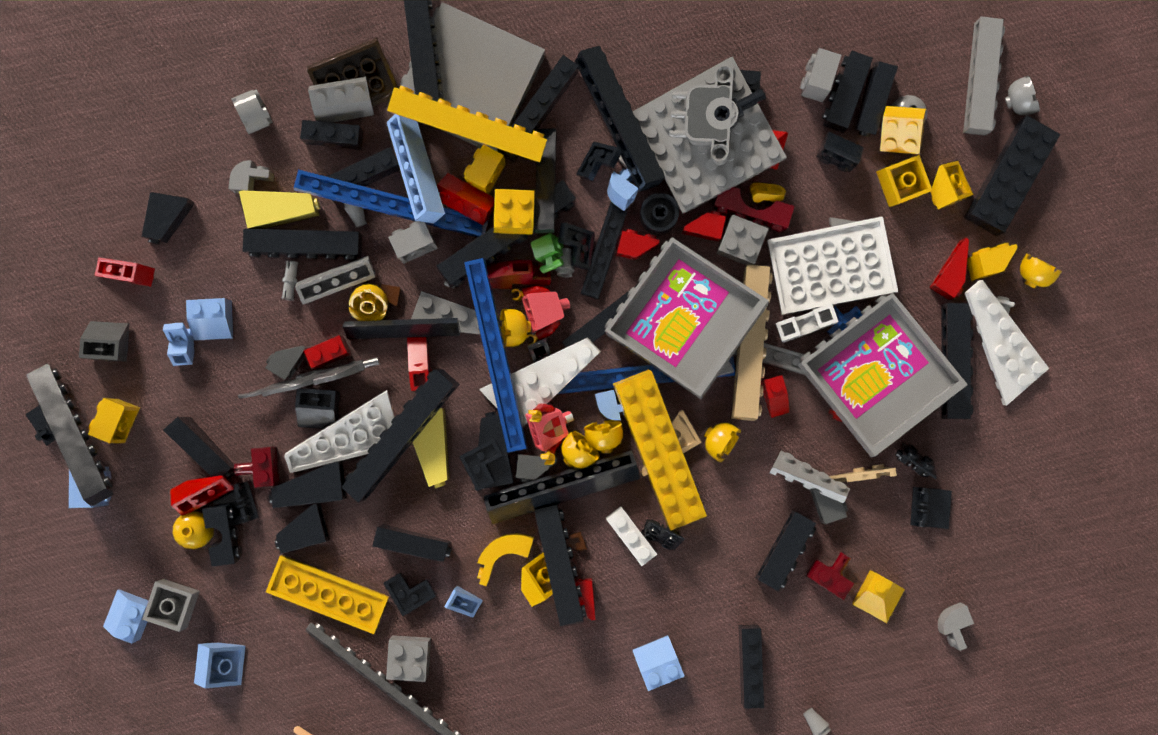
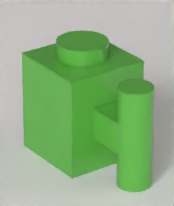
[531,233,564,274]

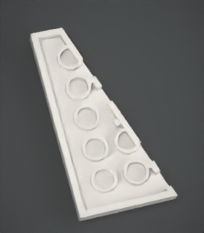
[965,280,1049,406]
[479,338,601,427]
[284,390,395,473]

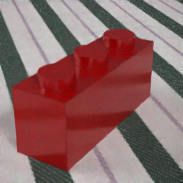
[437,173,495,225]

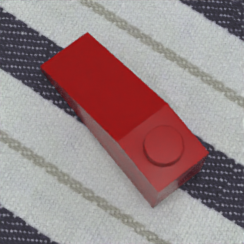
[929,238,969,300]
[94,257,155,287]
[170,475,234,516]

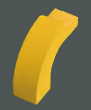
[477,533,534,586]

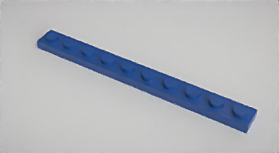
[294,169,488,238]
[464,258,527,452]
[558,356,735,394]

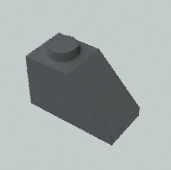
[265,346,308,381]
[516,454,557,482]
[810,488,848,524]

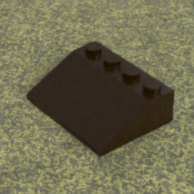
[307,38,399,123]

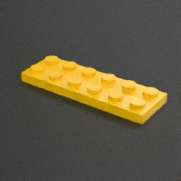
[266,555,389,634]

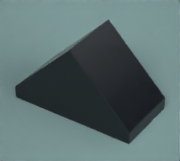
[528,339,551,363]

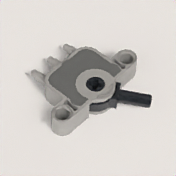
[669,65,766,165]

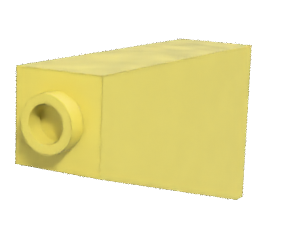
[239,190,320,229]
[413,408,449,489]

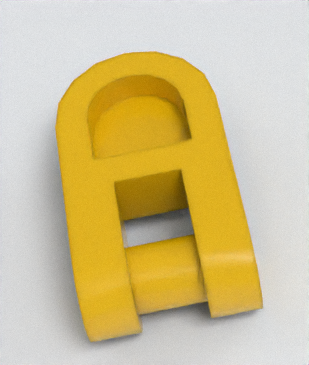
[750,183,786,203]

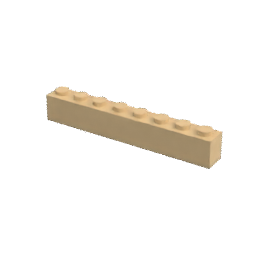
[731,264,773,421]

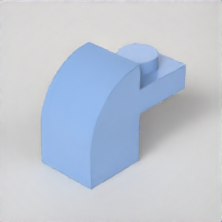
[607,168,639,211]
[163,323,194,366]
[595,390,624,421]

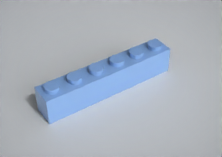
[387,114,445,224]

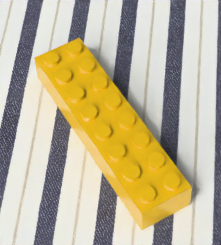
[387,85,547,163]
[613,369,707,530]

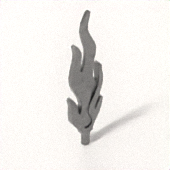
[238,357,380,398]

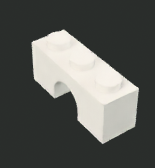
[776,303,838,343]
[606,506,657,566]

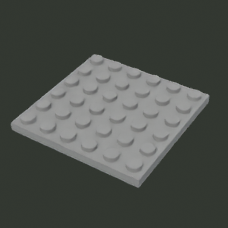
[633,57,787,214]

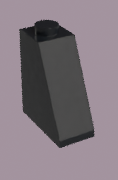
[141,192,194,245]
[275,503,330,554]

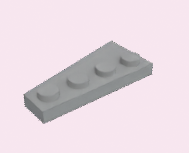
[411,291,481,335]
[769,451,850,503]

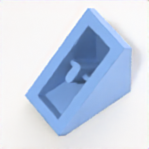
[444,586,483,617]

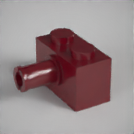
[234,447,279,488]
[806,552,854,600]

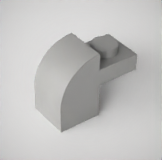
[228,160,274,193]
[938,603,974,651]

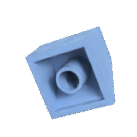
[186,298,233,340]
[103,590,148,644]
[633,635,684,691]
[194,643,245,688]

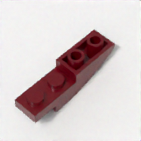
[487,260,551,289]

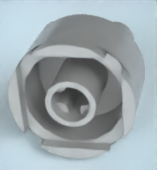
[231,89,273,134]

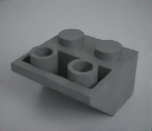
[79,321,130,362]

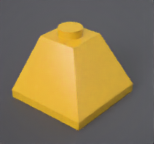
[930,161,973,209]
[521,552,553,607]
[852,570,905,623]

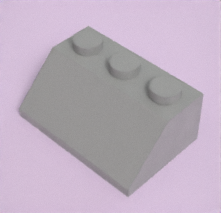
[308,77,374,123]

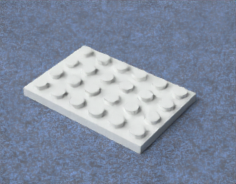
[767,217,898,315]

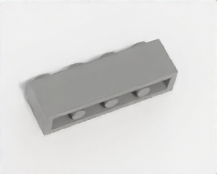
[295,255,376,305]

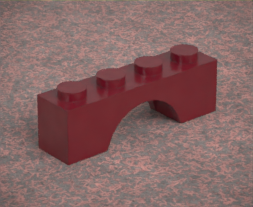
[712,187,795,232]

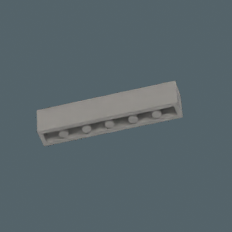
[963,17,1005,136]

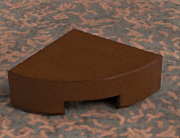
[381,284,401,306]
[566,531,587,551]

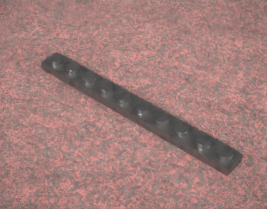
[306,623,461,735]

